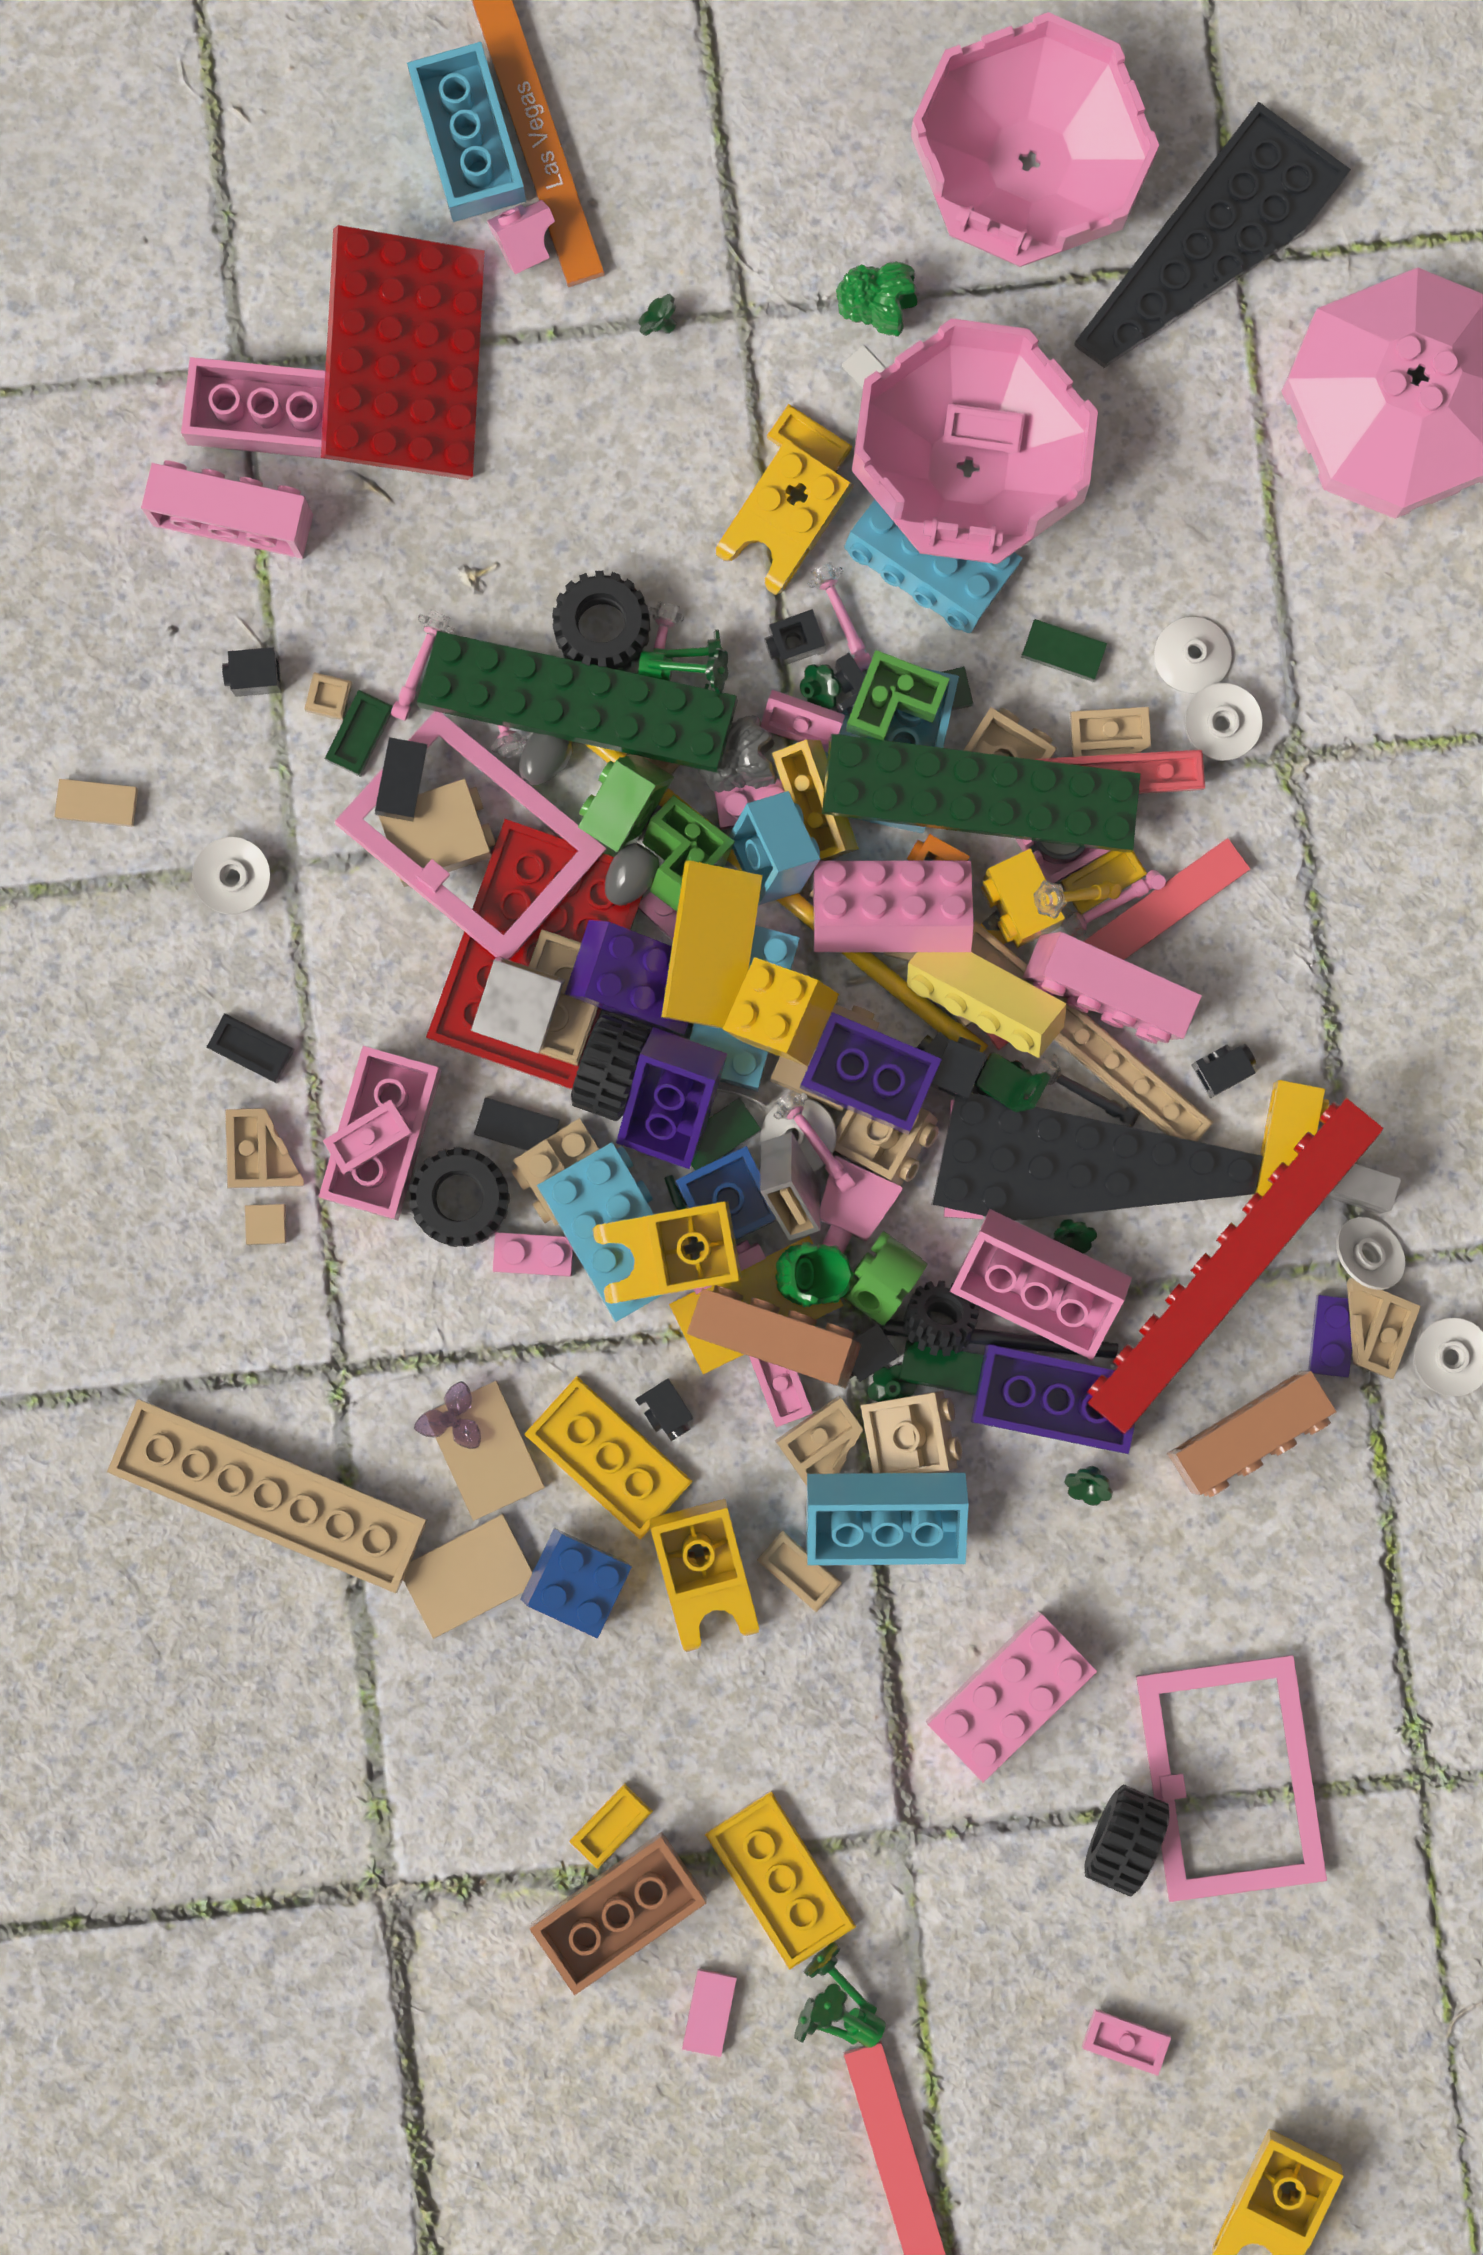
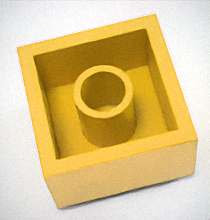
[980,848,1065,948]
[723,957,839,1067]

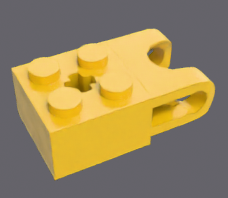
[716,440,854,595]
[592,1201,742,1304]
[649,1499,759,1652]
[1212,2128,1344,2255]

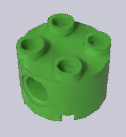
[842,1231,928,1326]

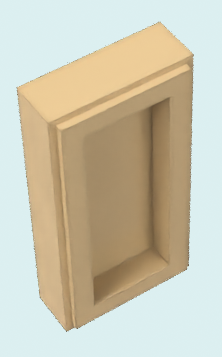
[54,779,138,827]
[757,1530,842,1612]

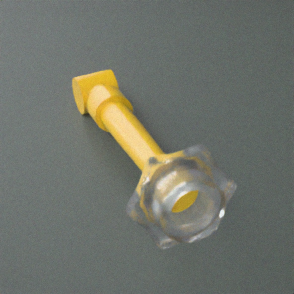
[1034,880,1121,919]

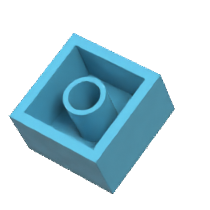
[729,791,820,905]

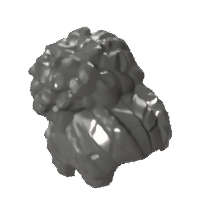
[698,715,777,793]

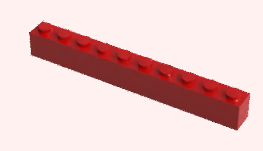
[1088,1098,1384,1435]

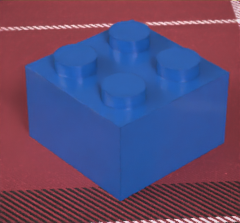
[676,1146,777,1241]
[520,1528,632,1639]

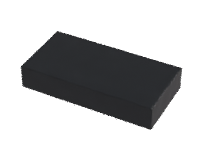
[375,737,428,822]
[206,1013,295,1084]
[474,1097,560,1151]

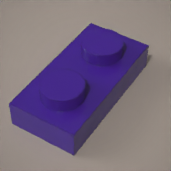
[1308,1295,1352,1378]

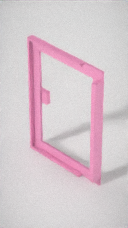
[335,711,606,960]
[1136,1655,1327,1902]

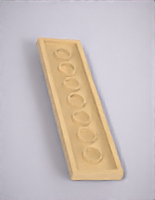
[107,1399,428,1593]

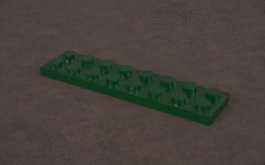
[417,631,738,773]
[822,734,1141,853]

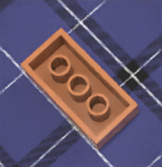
[687,1285,861,1389]
[1167,1371,1336,1497]
[529,1832,707,1996]

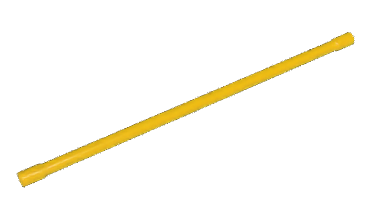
[584,744,988,1053]

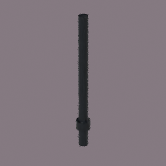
[883,1320,1118,1359]

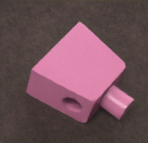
[820,1156,903,1254]

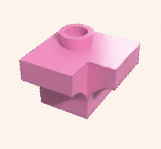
[487,200,555,274]

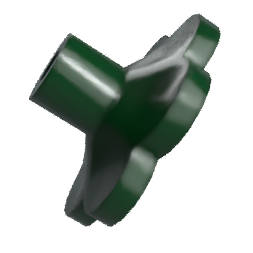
[638,294,677,336]
[800,664,841,709]
[1053,1219,1097,1253]
[867,1365,917,1402]
[1064,1466,1113,1506]

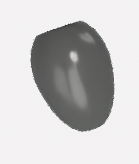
[519,733,573,785]
[605,843,659,906]

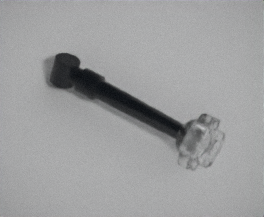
[1033,1054,1140,1128]

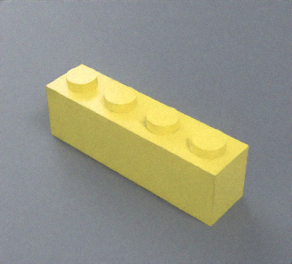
[907,952,1067,1058]

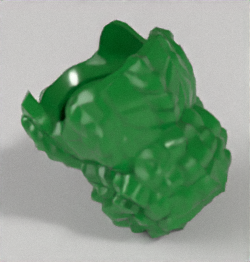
[836,261,918,337]
[775,1242,854,1307]

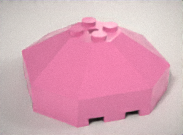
[911,12,1159,267]
[1281,267,1483,519]
[852,318,1098,564]

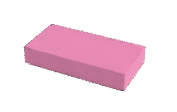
[943,404,1025,453]
[682,1968,737,2057]

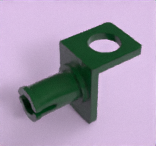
[975,1052,1051,1113]

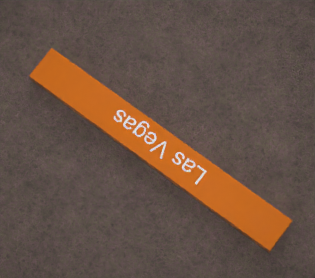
[472,0,604,287]

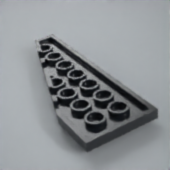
[1074,101,1351,368]
[931,1093,1263,1221]

